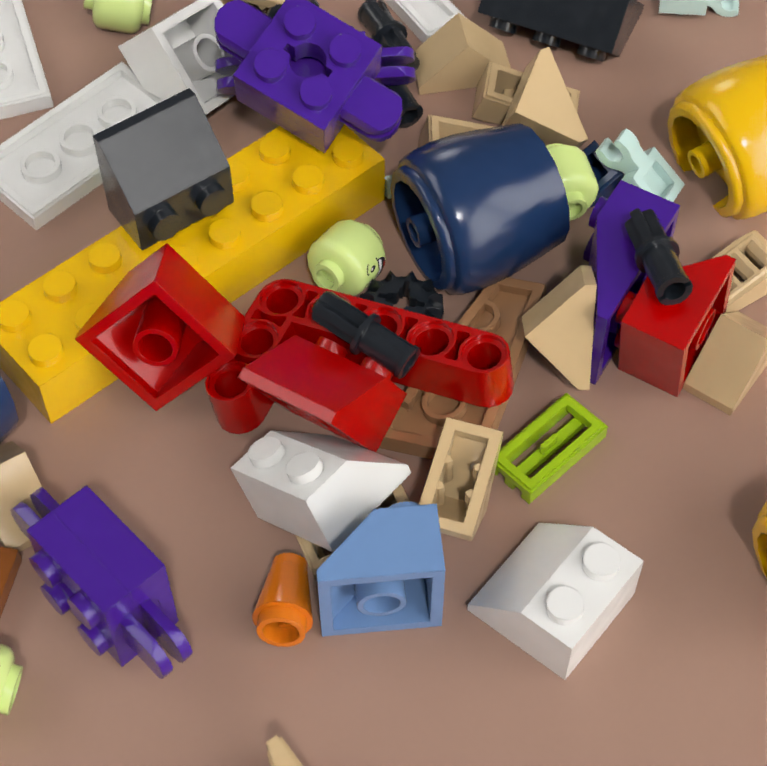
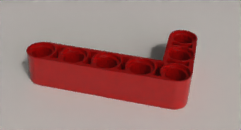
[205,279,514,434]

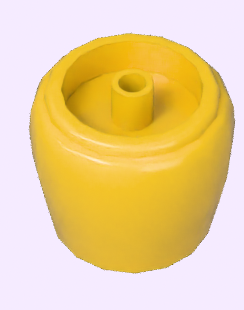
[667,55,767,220]

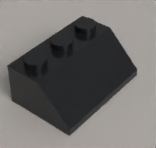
[478,0,644,62]

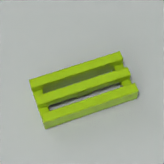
[495,393,608,504]

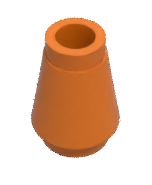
[252,553,313,647]

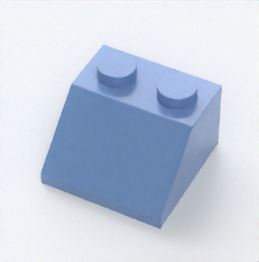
[316,501,446,637]

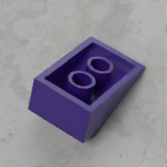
[583,180,680,385]

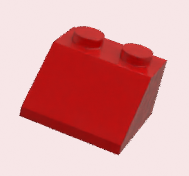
[75,243,246,411]
[614,255,736,397]
[237,335,407,452]

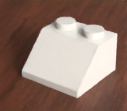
[118,0,235,115]
[230,430,411,552]
[467,523,644,680]

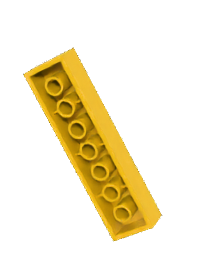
[0,124,385,424]

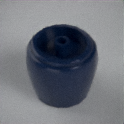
[390,123,570,295]

